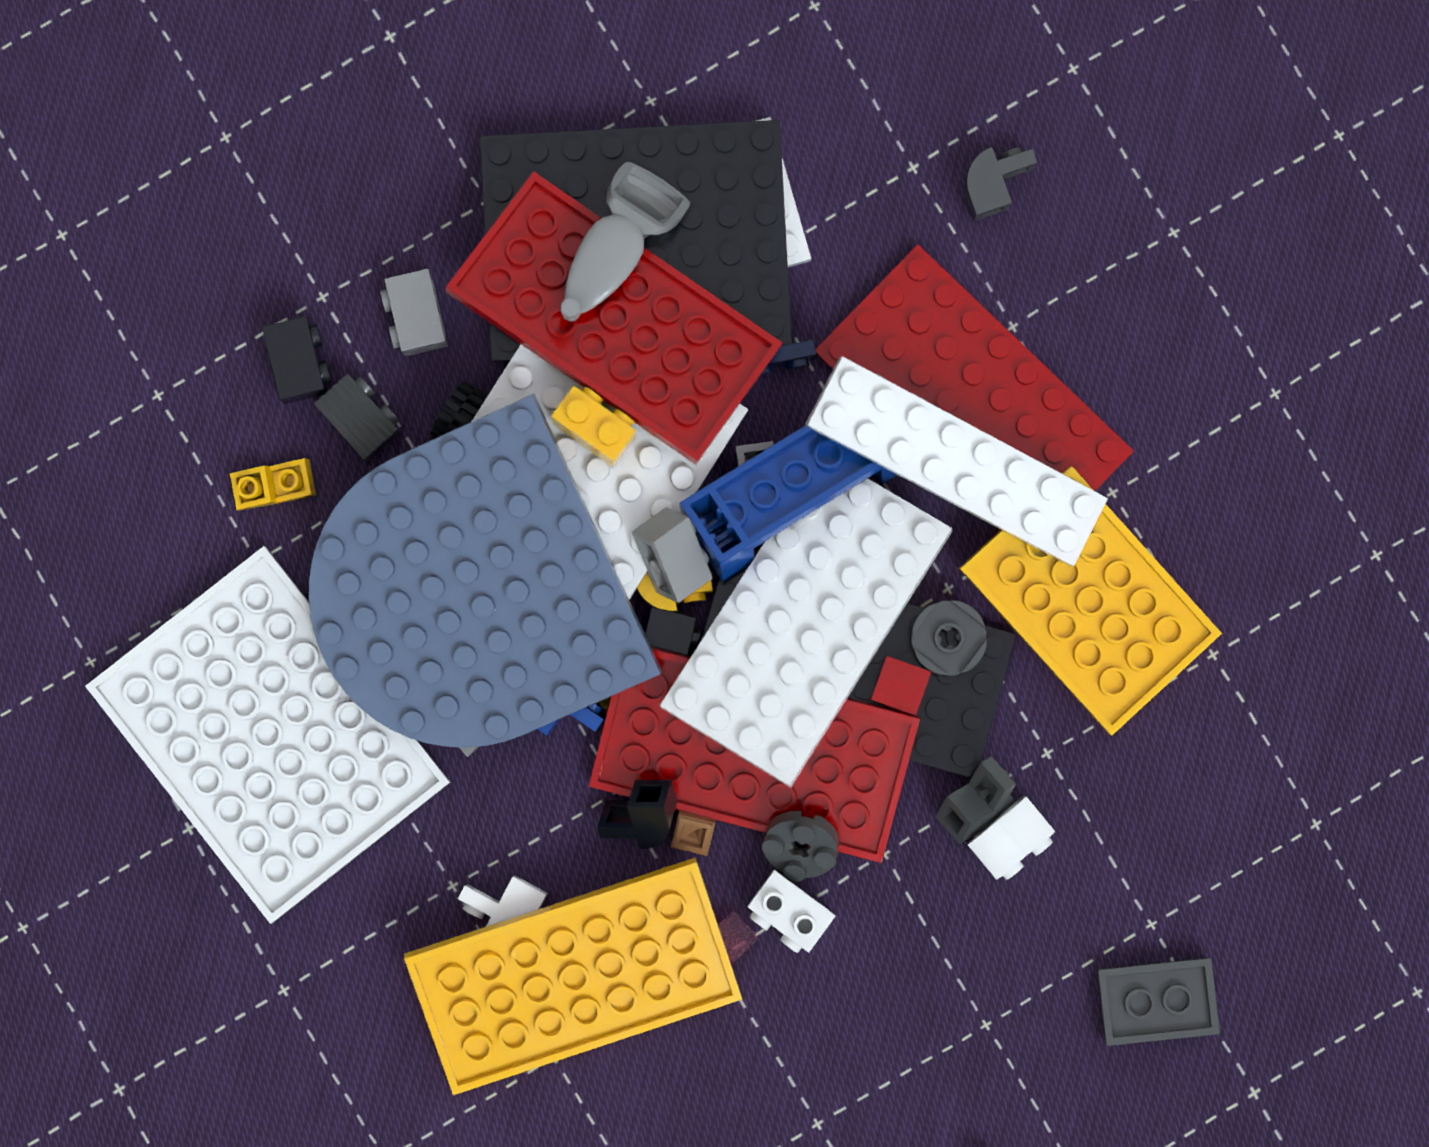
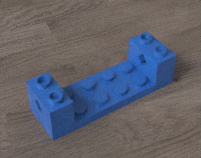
[679,426,897,582]

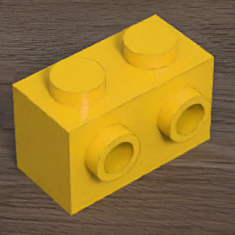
[551,386,636,467]

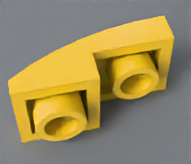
[230,458,316,510]

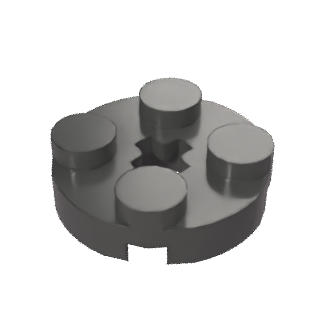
[911,601,987,676]
[762,811,839,882]

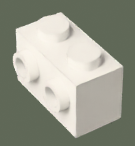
[747,870,836,953]

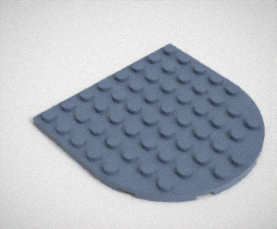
[309,394,662,748]

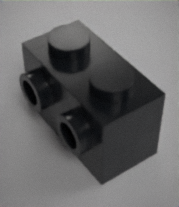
[262,316,332,404]

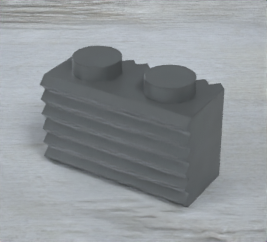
[314,374,401,463]

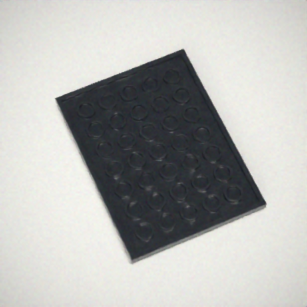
[480,120,792,362]

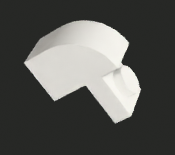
[458,875,548,927]

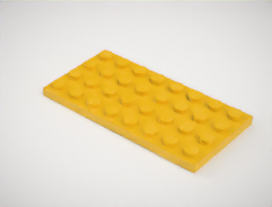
[404,858,742,1095]

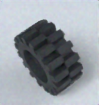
[430,380,489,439]

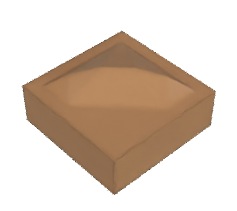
[671,811,716,856]

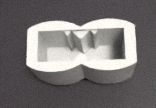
[966,795,1055,880]

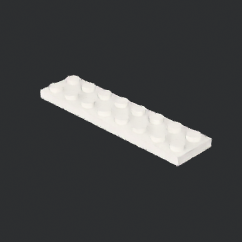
[805,357,1108,566]

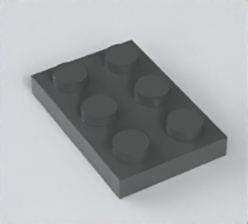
[1096,957,1220,1046]

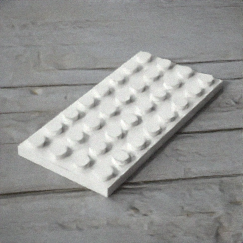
[660,478,952,788]

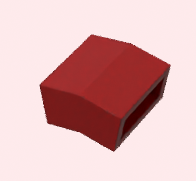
[871,656,931,716]

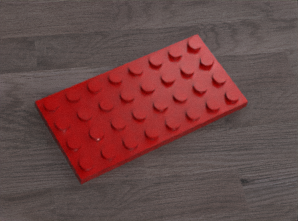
[445,171,783,465]
[815,244,1134,530]
[588,646,920,863]

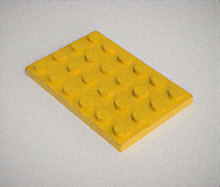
[958,466,1222,736]

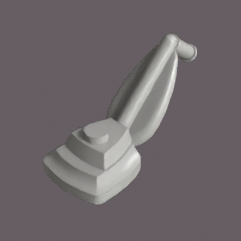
[561,162,690,321]

